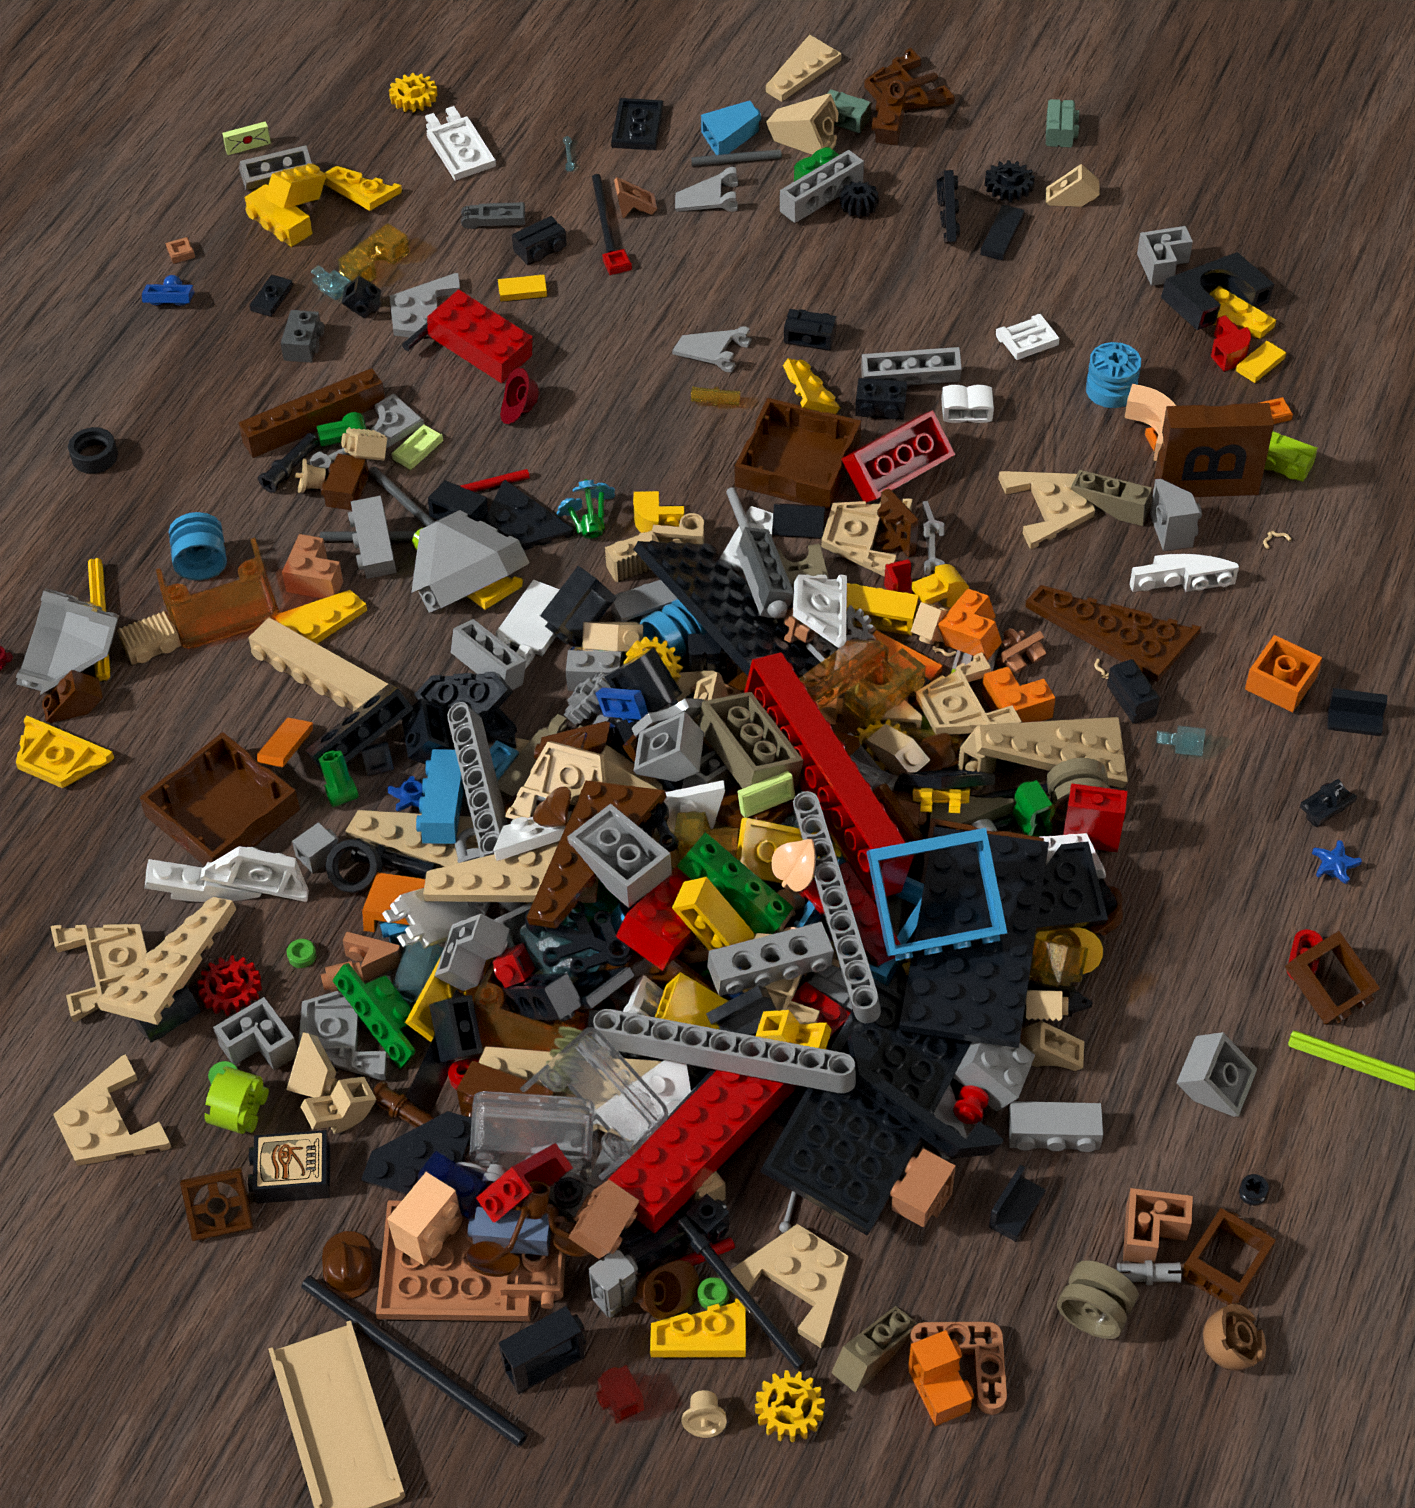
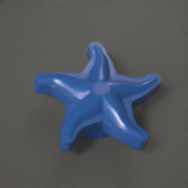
[388,776,425,811]
[1312,840,1362,884]

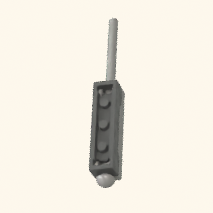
[726,487,794,619]

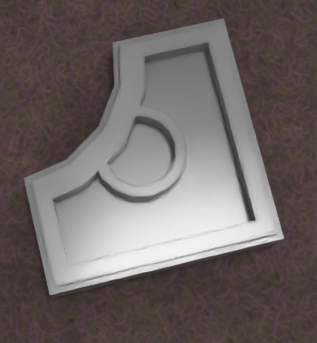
[370,393,424,449]
[632,698,705,737]

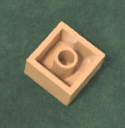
[387,1172,462,1266]

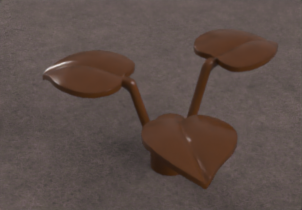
[504,731,588,827]
[466,1181,591,1277]

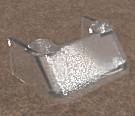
[520,1027,668,1180]
[470,1091,599,1182]

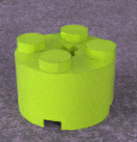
[205,1066,269,1134]

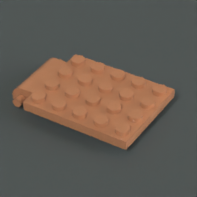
[376,1200,568,1321]

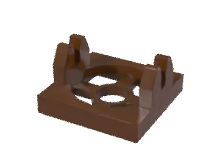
[875,488,919,557]
[180,1167,254,1241]

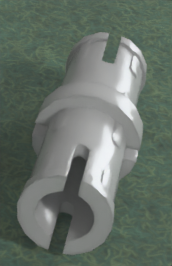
[1117,1260,1181,1285]

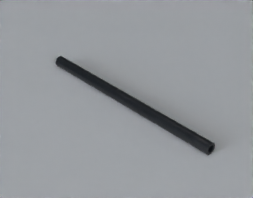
[301,1275,528,1448]

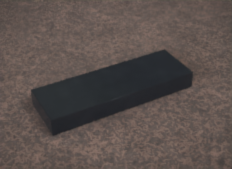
[980,205,1025,260]

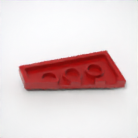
[797,862,901,966]

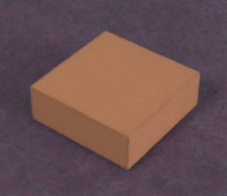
[165,237,195,264]

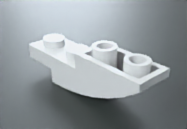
[1130,554,1239,592]
[145,859,261,902]

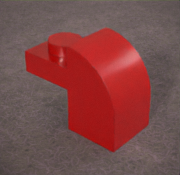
[1211,315,1251,372]

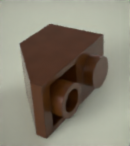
[42,670,103,723]

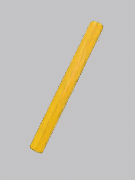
[88,558,110,681]

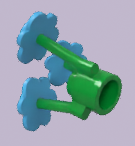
[556,479,615,539]

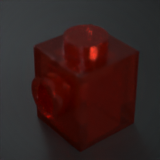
[595,1365,644,1424]

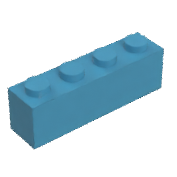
[416,749,464,844]

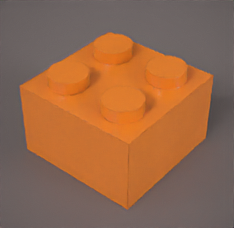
[1245,635,1322,712]

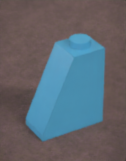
[701,101,761,155]

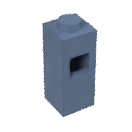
[468,1207,552,1256]

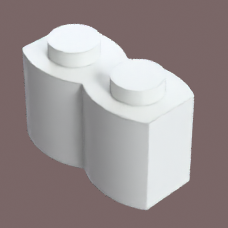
[941,385,994,423]

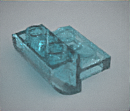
[393,941,444,1003]

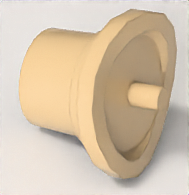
[296,458,326,494]
[682,1390,727,1438]

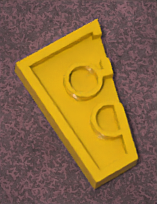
[1210,286,1276,339]

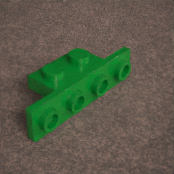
[333,963,416,1069]

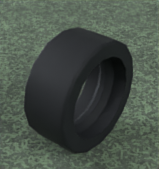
[68,427,118,474]
[326,839,382,893]

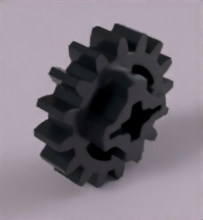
[984,160,1035,202]

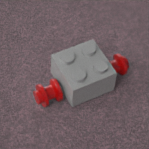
[953,1042,1035,1124]

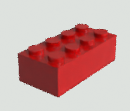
[427,289,533,384]
[841,410,955,502]
[615,866,697,971]

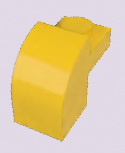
[633,491,684,533]
[912,564,969,608]
[756,1010,832,1049]

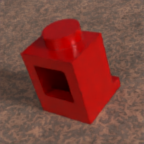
[493,943,535,988]

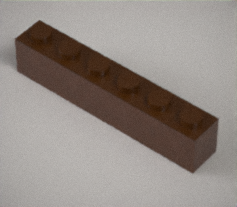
[238,368,385,458]

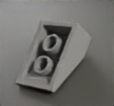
[567,804,672,908]

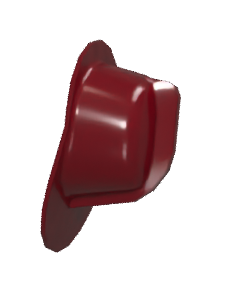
[500,368,539,425]

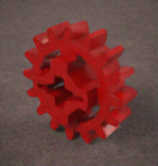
[197,955,262,1016]

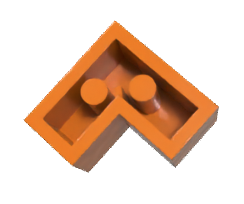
[938,589,1002,661]
[982,666,1055,722]
[908,1330,974,1426]

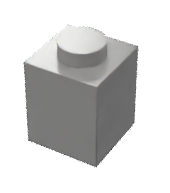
[292,822,338,873]

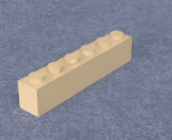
[248,618,388,711]

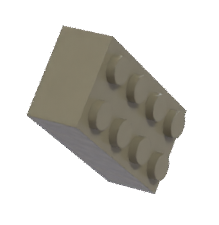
[698,692,803,789]

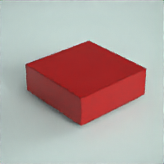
[602,249,632,275]

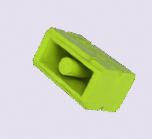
[1264,431,1318,482]

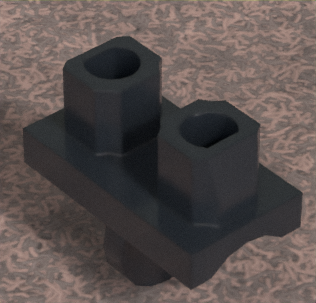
[1300,779,1357,827]

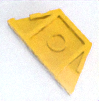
[16,716,114,788]

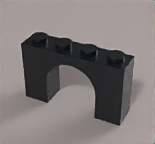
[1161,252,1275,330]

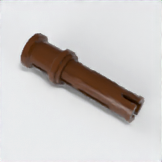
[372,1081,434,1128]

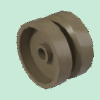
[1046,758,1110,823]
[1057,1261,1139,1339]

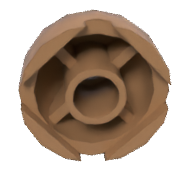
[1203,1303,1266,1371]

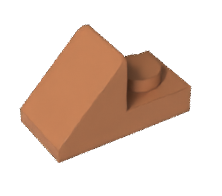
[614,177,657,218]
[343,932,403,981]

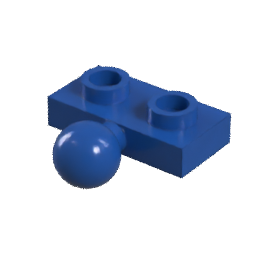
[142,275,194,305]
[596,688,648,723]

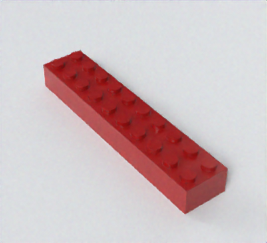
[744,652,914,900]
[608,982,850,1233]

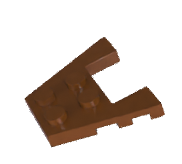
[864,48,955,110]

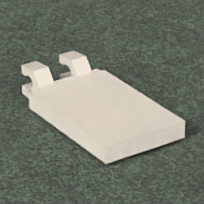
[425,106,496,181]
[496,580,560,669]
[382,888,481,948]

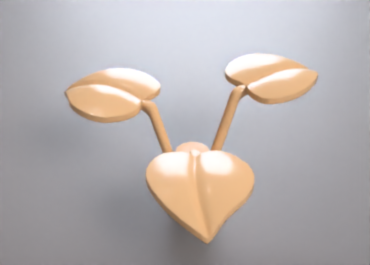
[772,839,816,977]

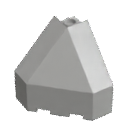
[411,510,530,613]
[16,588,119,695]

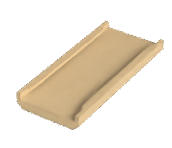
[268,1320,405,1508]

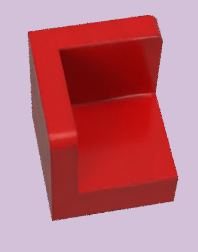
[884,559,915,595]

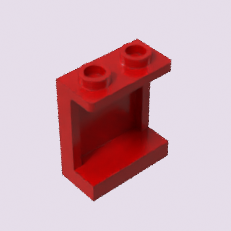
[1063,783,1128,853]
[476,1143,573,1223]

